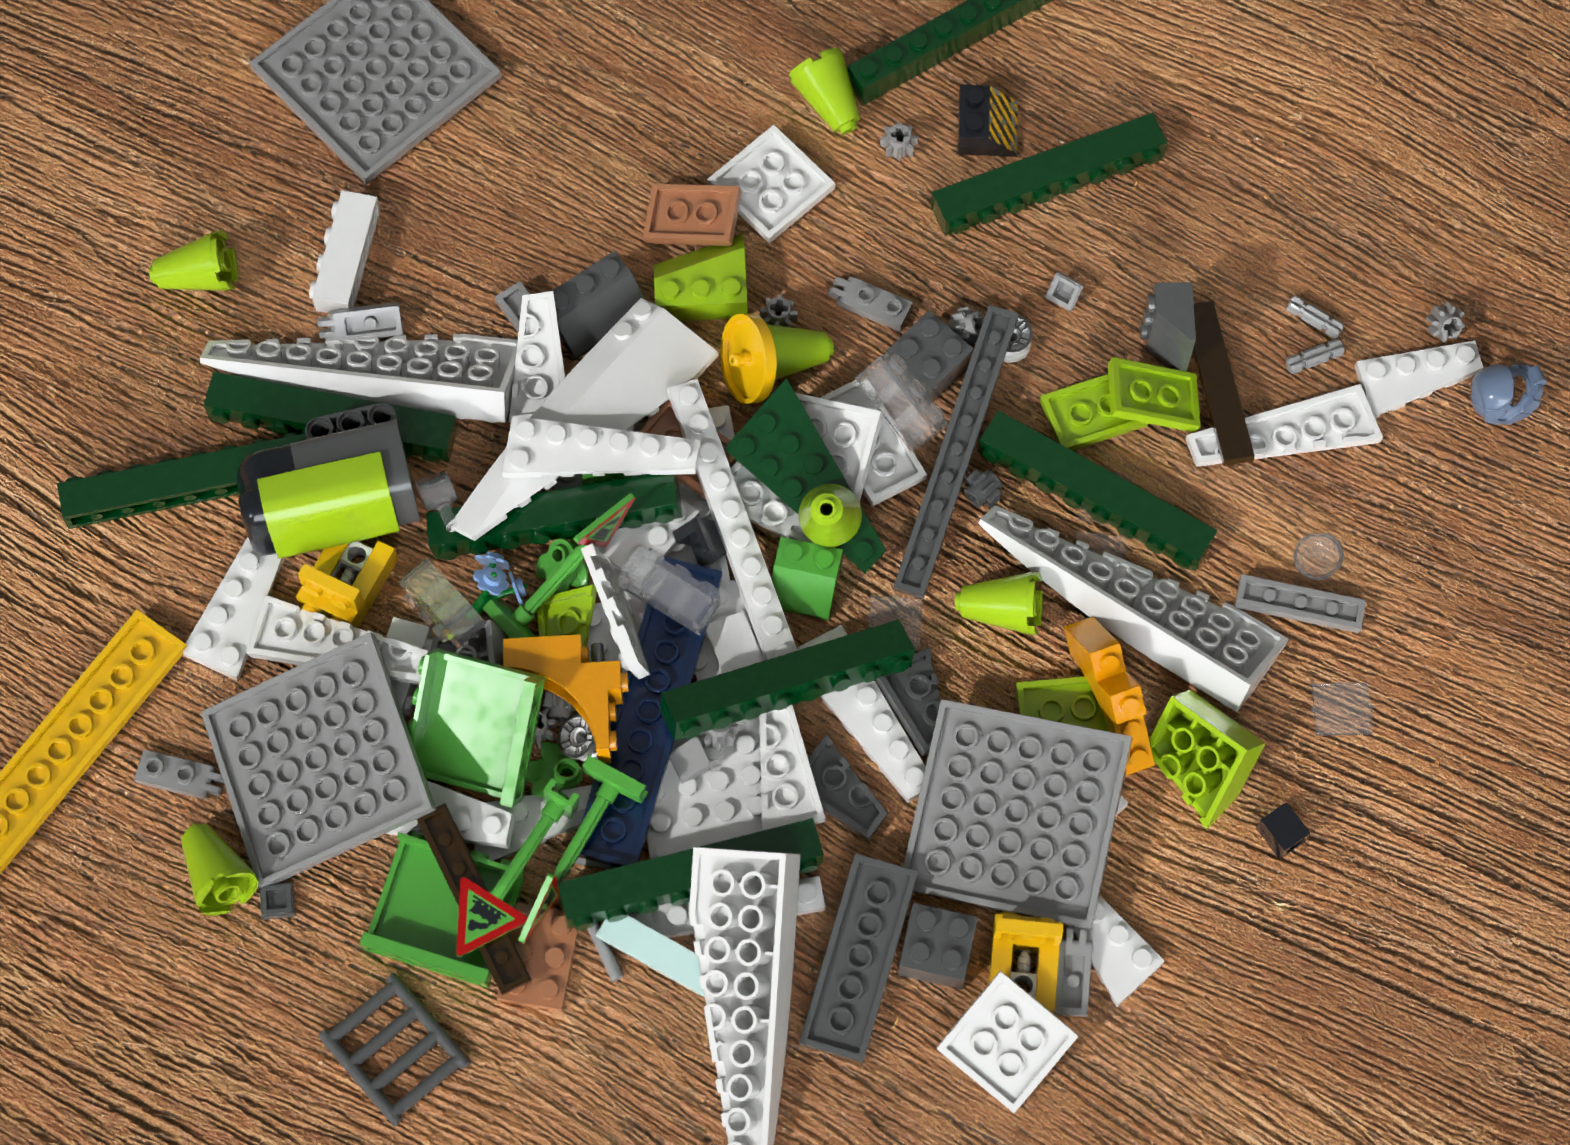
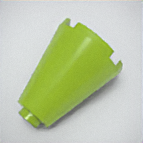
[789,48,860,135]
[149,230,239,291]
[767,324,834,380]
[799,484,862,547]
[955,572,1043,635]
[181,824,259,916]

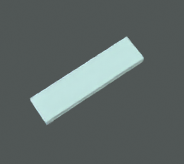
[596,915,705,998]

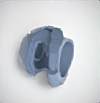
[1470,364,1547,425]

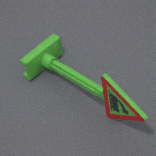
[483,493,636,638]
[518,755,648,943]
[456,778,579,957]

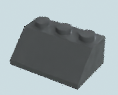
[550,251,646,360]
[1140,282,1196,372]

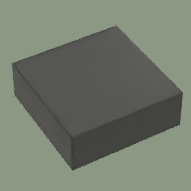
[260,882,295,920]

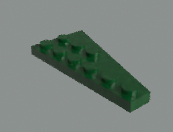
[724,378,886,574]

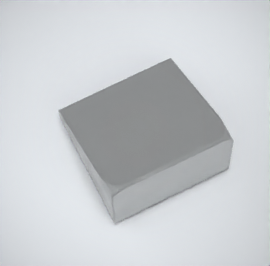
[670,736,711,783]

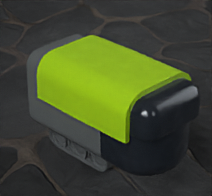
[237,403,420,559]

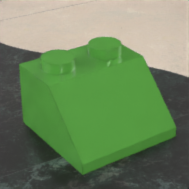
[771,537,843,621]

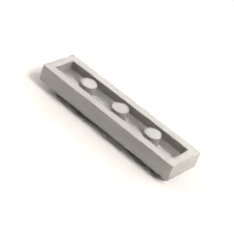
[1234,574,1366,633]

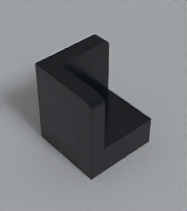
[672,517,727,567]
[1256,803,1310,860]

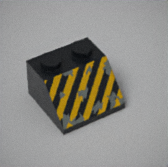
[957,85,1018,157]

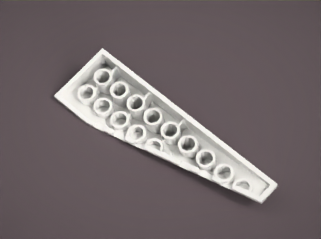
[450,298,719,541]
[200,334,518,423]
[978,505,1289,712]
[689,847,801,1145]

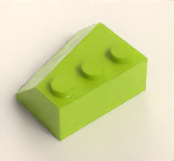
[654,234,748,321]
[1149,690,1266,829]

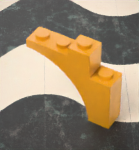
[1064,617,1155,776]
[503,634,629,763]

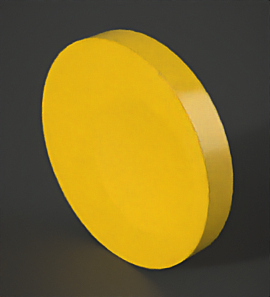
[720,313,777,404]

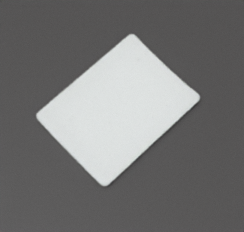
[707,611,763,673]

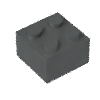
[885,310,974,405]
[898,903,978,990]

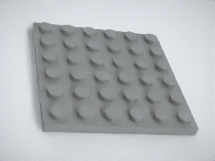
[249,0,502,185]
[201,632,436,888]
[903,699,1133,930]

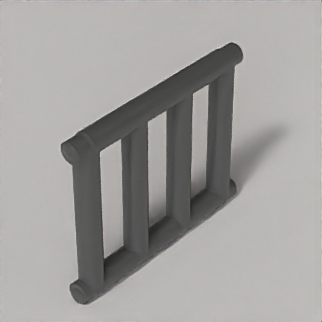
[318,973,471,1127]

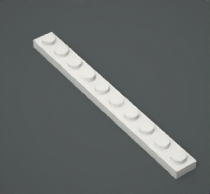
[667,379,797,660]

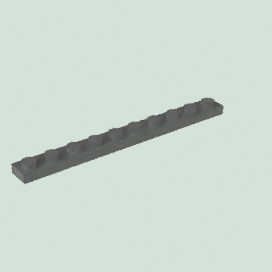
[893,305,1019,600]

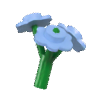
[464,552,527,623]

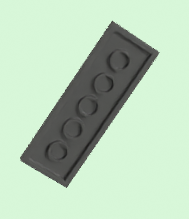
[799,853,918,1063]

